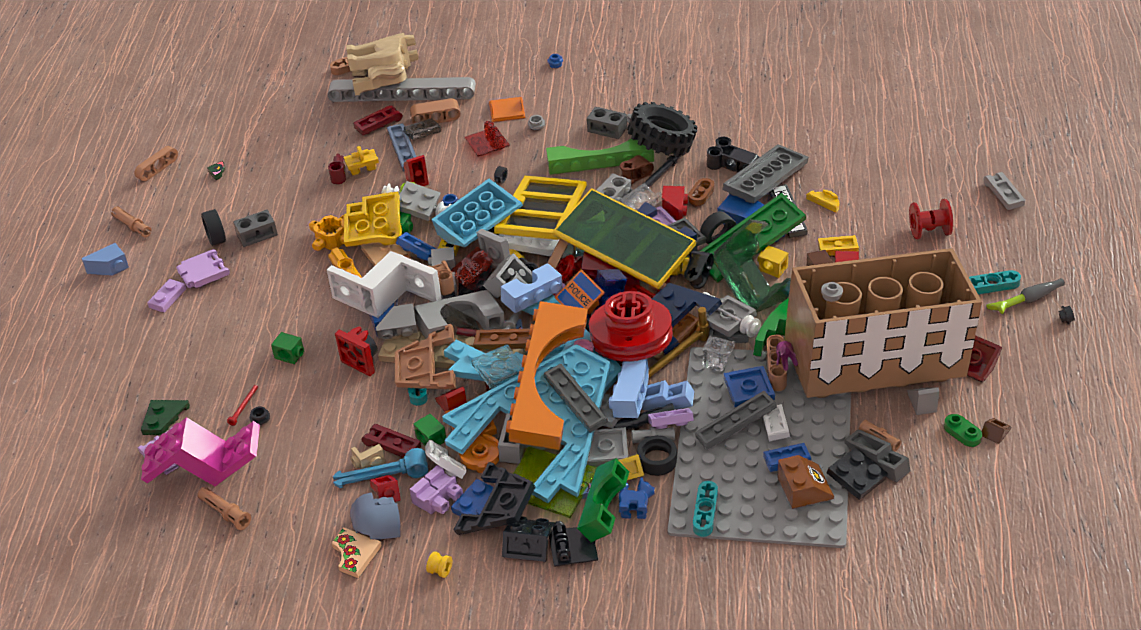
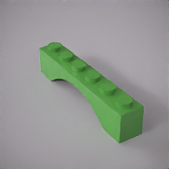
[546,139,654,175]

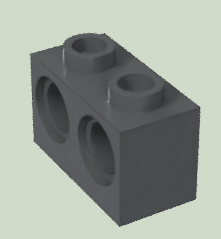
[587,106,627,139]
[233,209,278,247]

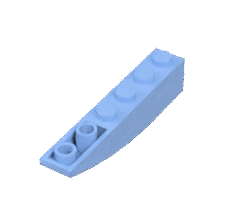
[609,359,649,418]

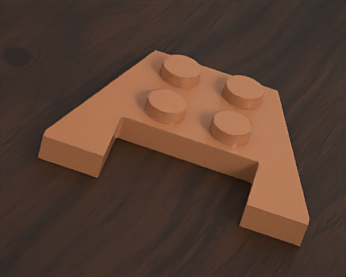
[395,324,456,389]

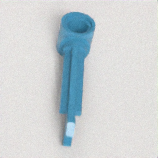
[333,448,428,488]

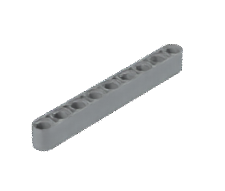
[327,77,476,102]

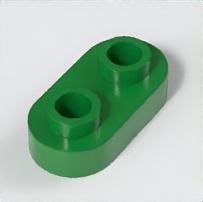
[944,414,982,447]

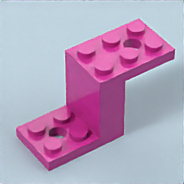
[141,417,260,487]

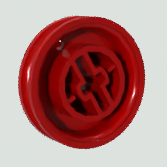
[589,291,673,361]

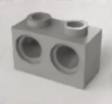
[594,173,632,214]

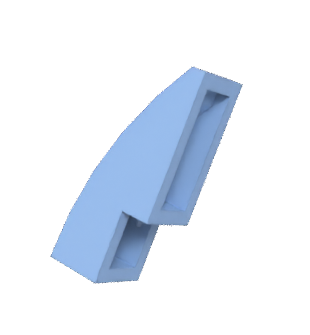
[641,380,694,410]

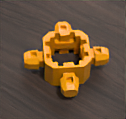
[309,215,344,251]

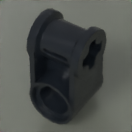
[684,250,714,289]

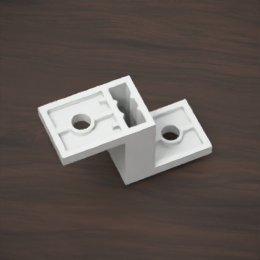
[327,251,442,318]

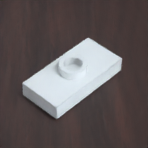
[763,404,790,442]

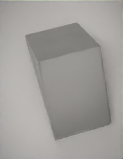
[907,387,939,415]

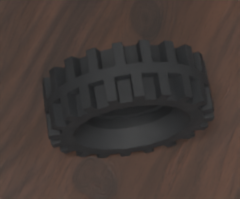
[627,102,698,156]

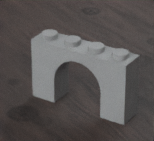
[414,290,504,339]

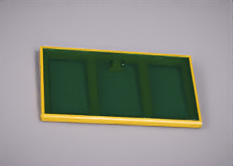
[552,188,696,289]

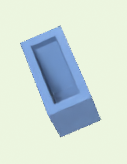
[81,243,129,275]

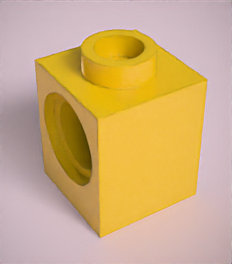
[757,245,789,278]

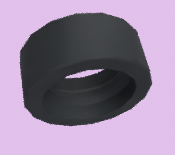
[201,209,226,246]
[700,211,736,245]
[637,435,677,476]

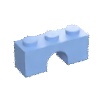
[501,263,562,313]

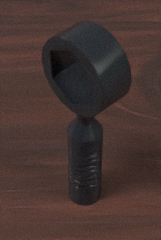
[494,166,508,184]

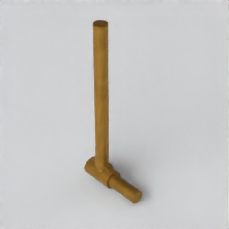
[649,307,709,378]

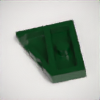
[141,400,190,435]

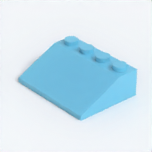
[432,179,523,247]

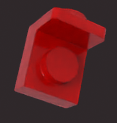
[370,475,401,502]

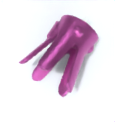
[776,341,798,371]

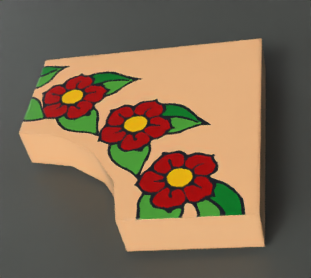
[332,527,381,578]

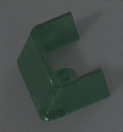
[713,219,791,313]

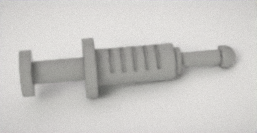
[503,311,521,329]

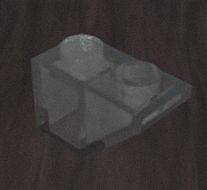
[703,336,735,371]

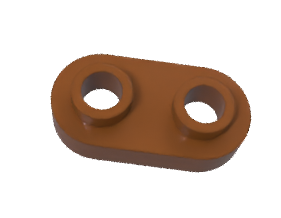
[688,178,714,206]

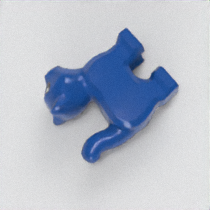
[618,477,655,519]

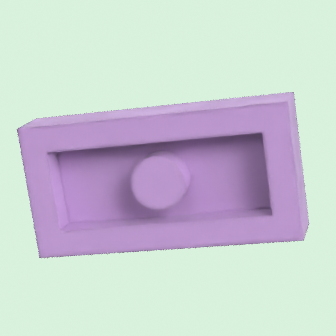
[147,279,186,313]
[648,408,694,429]

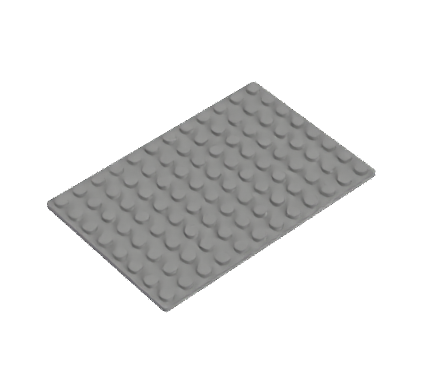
[668,347,851,548]

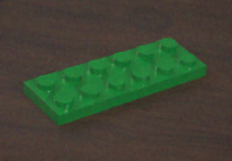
[700,193,806,283]

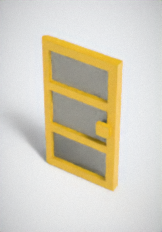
[494,176,587,240]

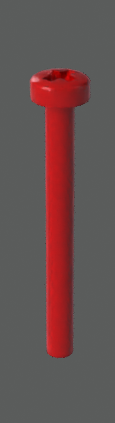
[227,385,258,426]

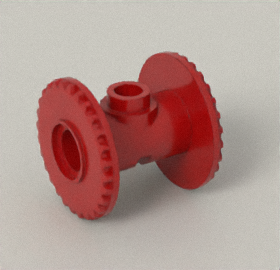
[909,198,953,240]

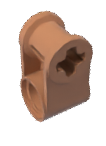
[428,260,455,295]

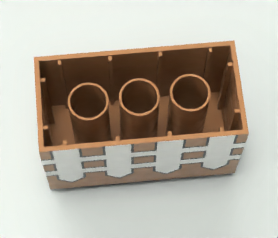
[784,248,982,398]

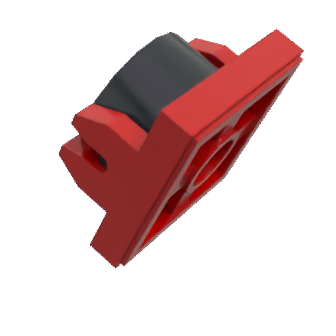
[335,326,378,377]

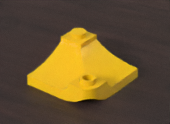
[344,191,402,247]

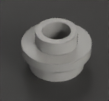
[528,115,545,130]
[821,282,843,302]

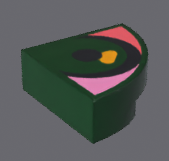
[207,160,225,180]

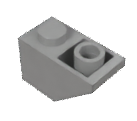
[376,303,417,339]

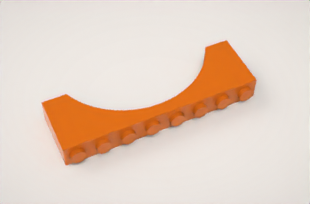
[506,301,588,450]

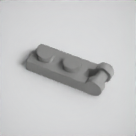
[983,172,1025,210]

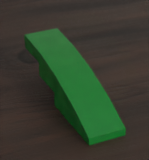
[753,298,789,357]

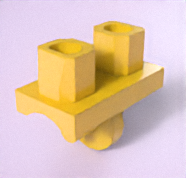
[344,146,379,175]

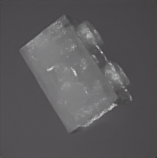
[618,183,662,211]

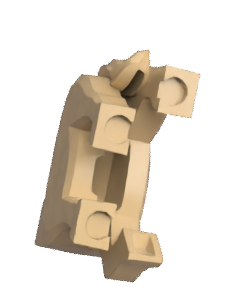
[346,33,419,96]

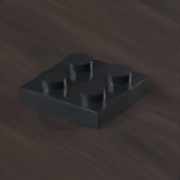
[826,447,888,500]

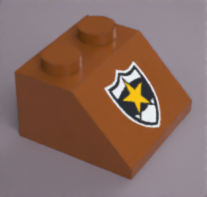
[778,455,834,509]

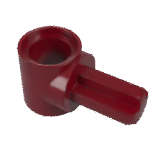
[328,153,346,185]

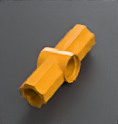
[328,247,362,278]

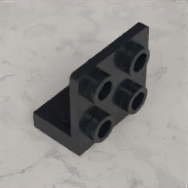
[502,516,555,562]

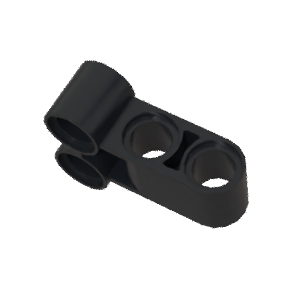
[706,136,759,173]

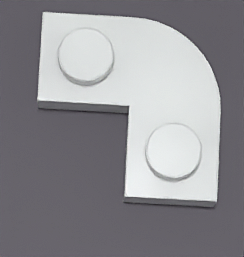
[425,440,466,479]

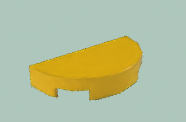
[806,190,839,213]

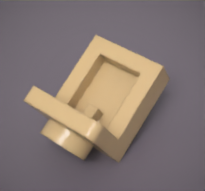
[350,444,386,469]

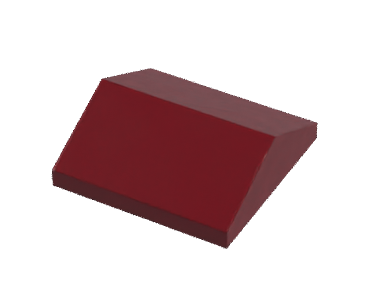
[967,335,1002,383]

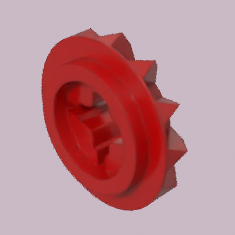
[556,255,578,283]

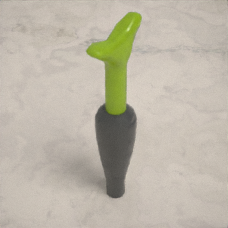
[986,278,1065,314]

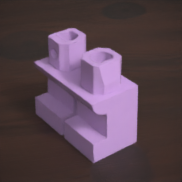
[410,465,463,515]

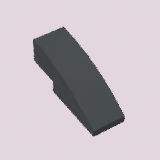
[844,429,911,483]

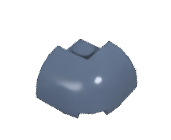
[350,492,400,539]

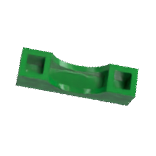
[577,458,629,542]

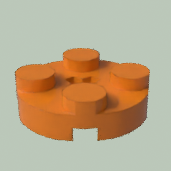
[459,434,499,473]

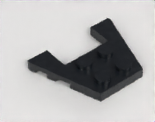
[453,462,536,535]

